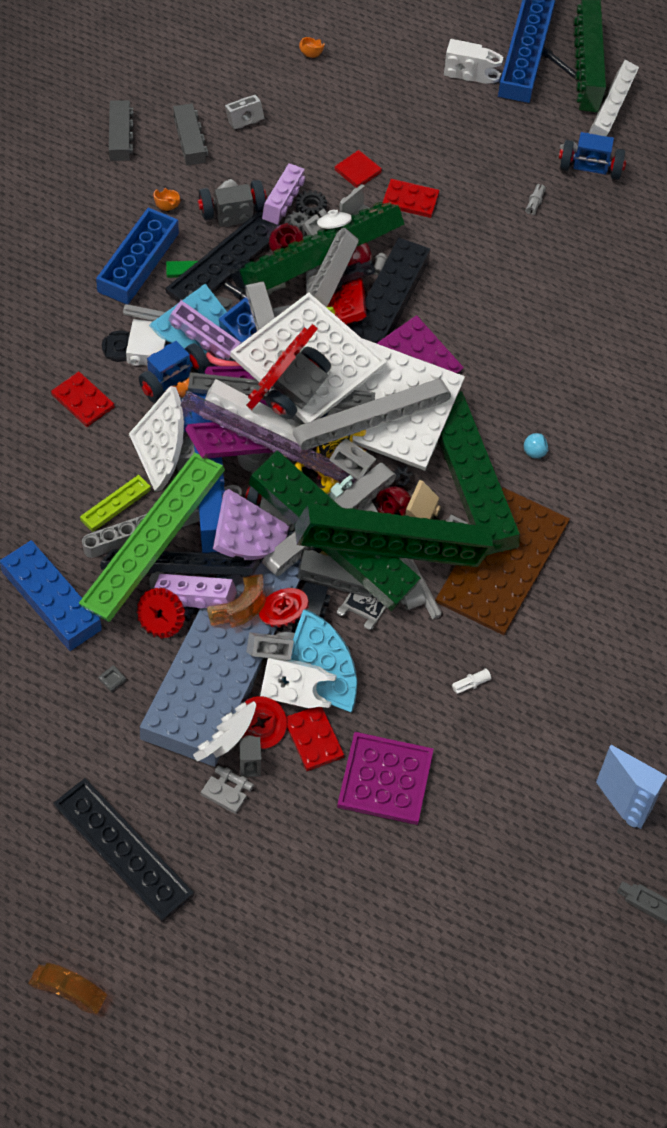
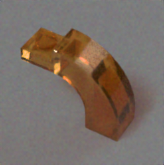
[207,574,266,628]
[28,963,107,1014]

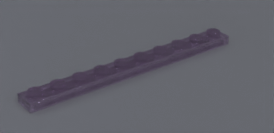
[180,390,355,486]

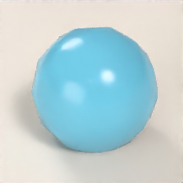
[524,433,548,459]

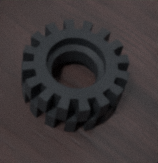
[296,190,327,218]

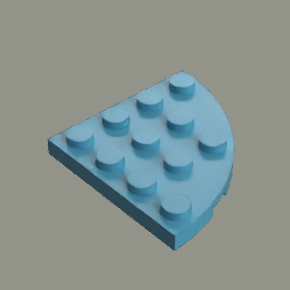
[149,284,227,355]
[282,609,357,712]

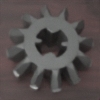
[284,210,311,237]

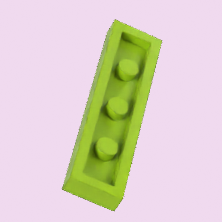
[80,475,151,532]

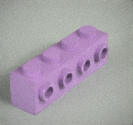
[262,164,305,224]
[168,300,241,361]
[154,574,237,610]

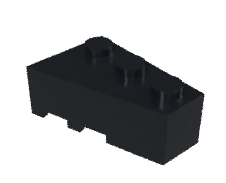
[292,582,331,633]

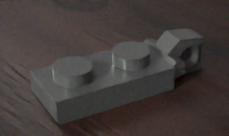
[617,881,667,925]

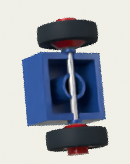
[559,132,626,180]
[138,341,210,403]

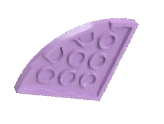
[213,489,289,560]

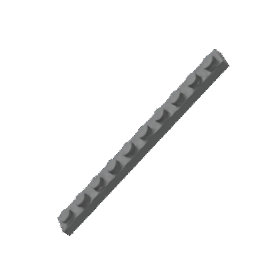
[188,373,375,409]

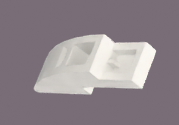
[193,701,256,762]

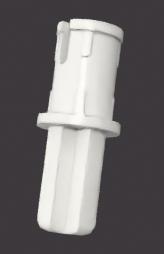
[452,669,491,694]

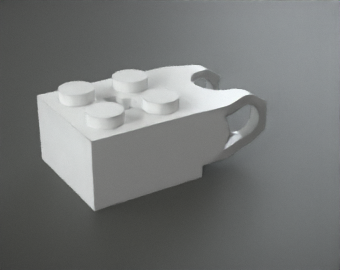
[444,39,503,84]
[260,658,337,708]

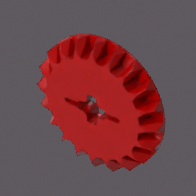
[136,588,185,639]
[259,588,309,628]
[241,696,287,749]

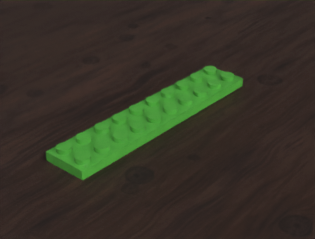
[79,452,225,622]

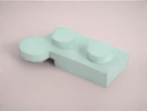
[328,475,353,500]

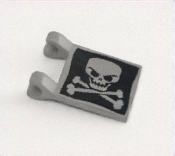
[337,593,386,630]

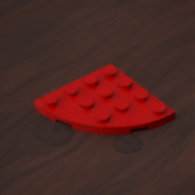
[327,277,366,325]
[246,324,318,410]

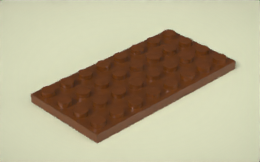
[435,487,570,636]

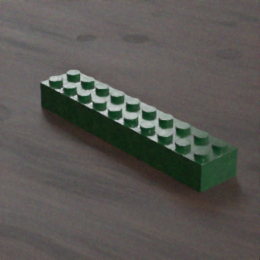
[240,202,405,290]
[438,391,520,555]
[249,450,421,612]
[295,503,493,567]

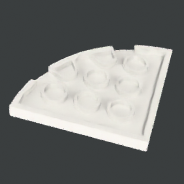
[129,386,184,492]

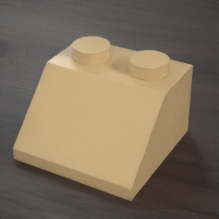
[406,480,441,519]

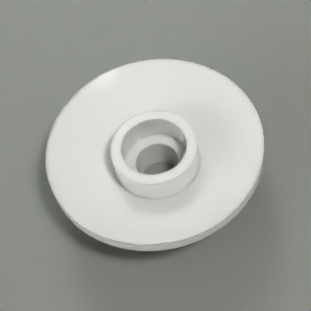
[317,210,352,229]

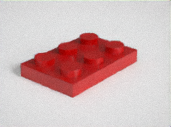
[383,179,440,218]
[51,371,115,427]
[286,707,344,772]

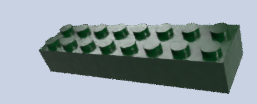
[573,0,606,112]

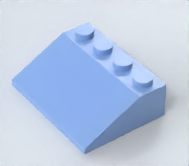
[596,745,667,829]

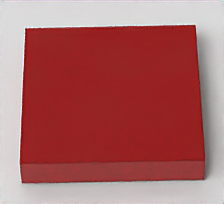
[334,150,382,188]

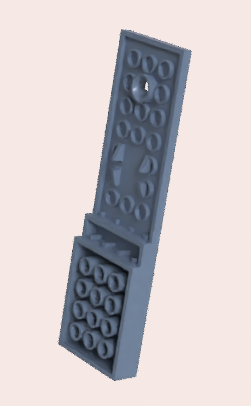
[140,530,316,767]

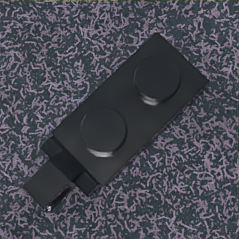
[337,260,375,286]

